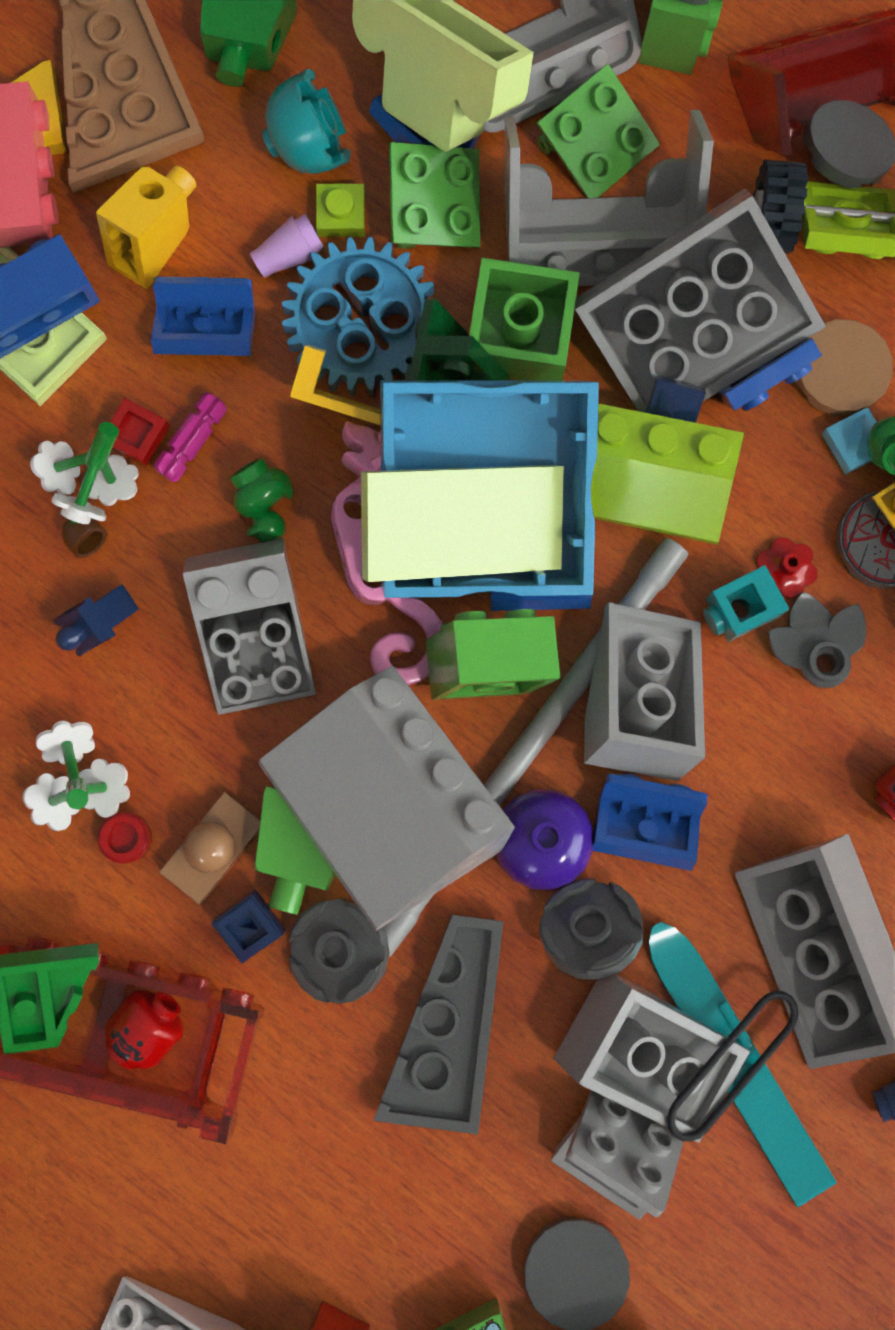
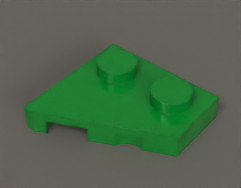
[0,943,99,1054]

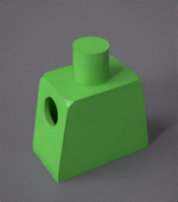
[255,786,335,915]

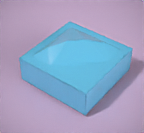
[822,407,876,475]

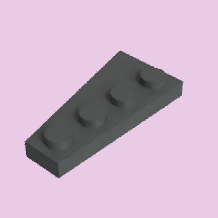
[373,915,504,1134]

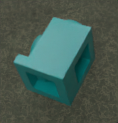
[703,565,789,643]

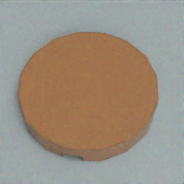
[796,319,893,416]

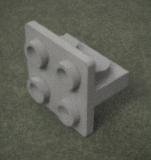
[551,1090,683,1220]

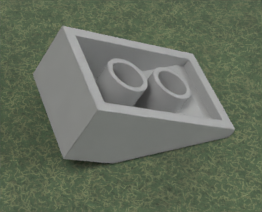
[584,602,705,781]
[553,974,750,1143]

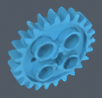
[282,237,434,396]

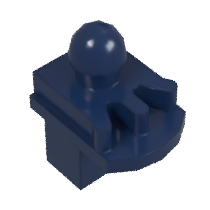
[54,584,139,657]

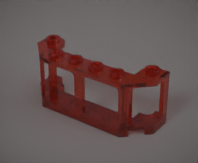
[0,936,265,1144]

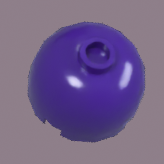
[496,789,594,890]

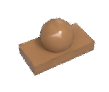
[159,792,261,904]

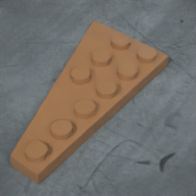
[60,0,205,193]

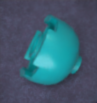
[262,69,351,174]

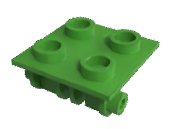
[536,64,660,198]
[389,142,480,249]

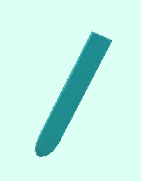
[648,922,837,1207]

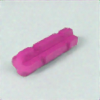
[154,392,226,482]

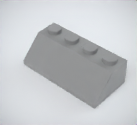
[735,834,895,1069]

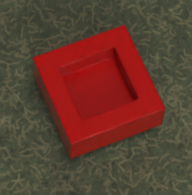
[110,397,170,467]

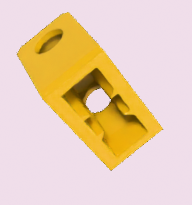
[96,166,196,289]

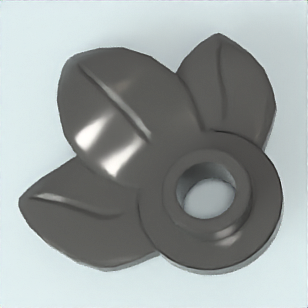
[768,592,866,689]

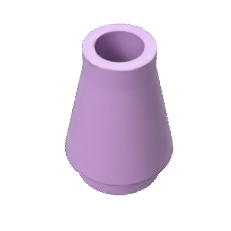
[250,214,325,278]

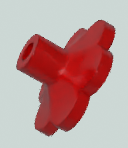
[756,538,818,599]

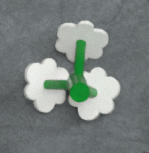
[30,422,139,524]
[22,721,130,831]

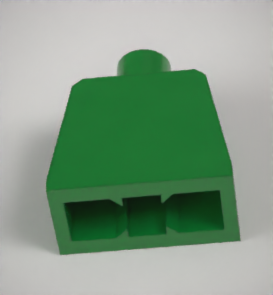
[200,0,298,87]

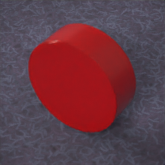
[98,812,152,864]

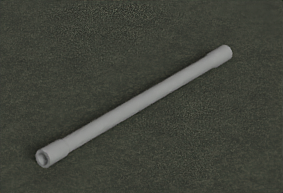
[384,538,688,957]

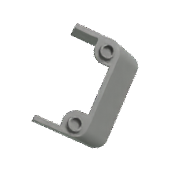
[484,0,642,132]
[504,110,714,286]

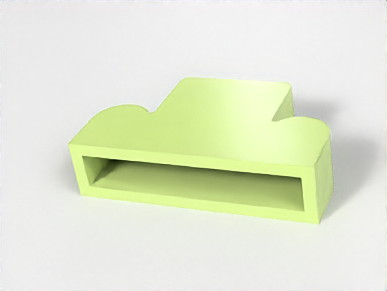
[352,0,534,152]

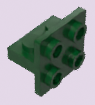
[405,299,510,380]

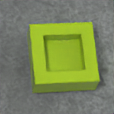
[316,184,365,237]

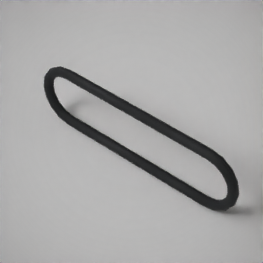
[667,991,799,1142]

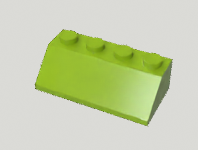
[591,403,744,545]

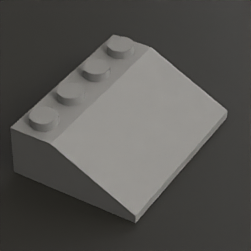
[575,189,826,413]
[259,665,515,932]

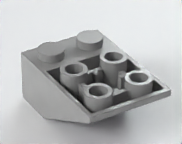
[182,538,316,715]

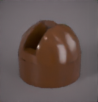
[61,518,107,558]

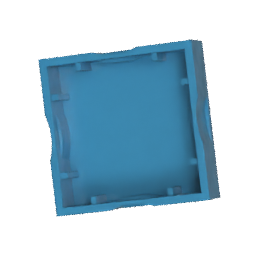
[380,380,599,598]

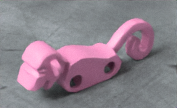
[331,421,443,685]

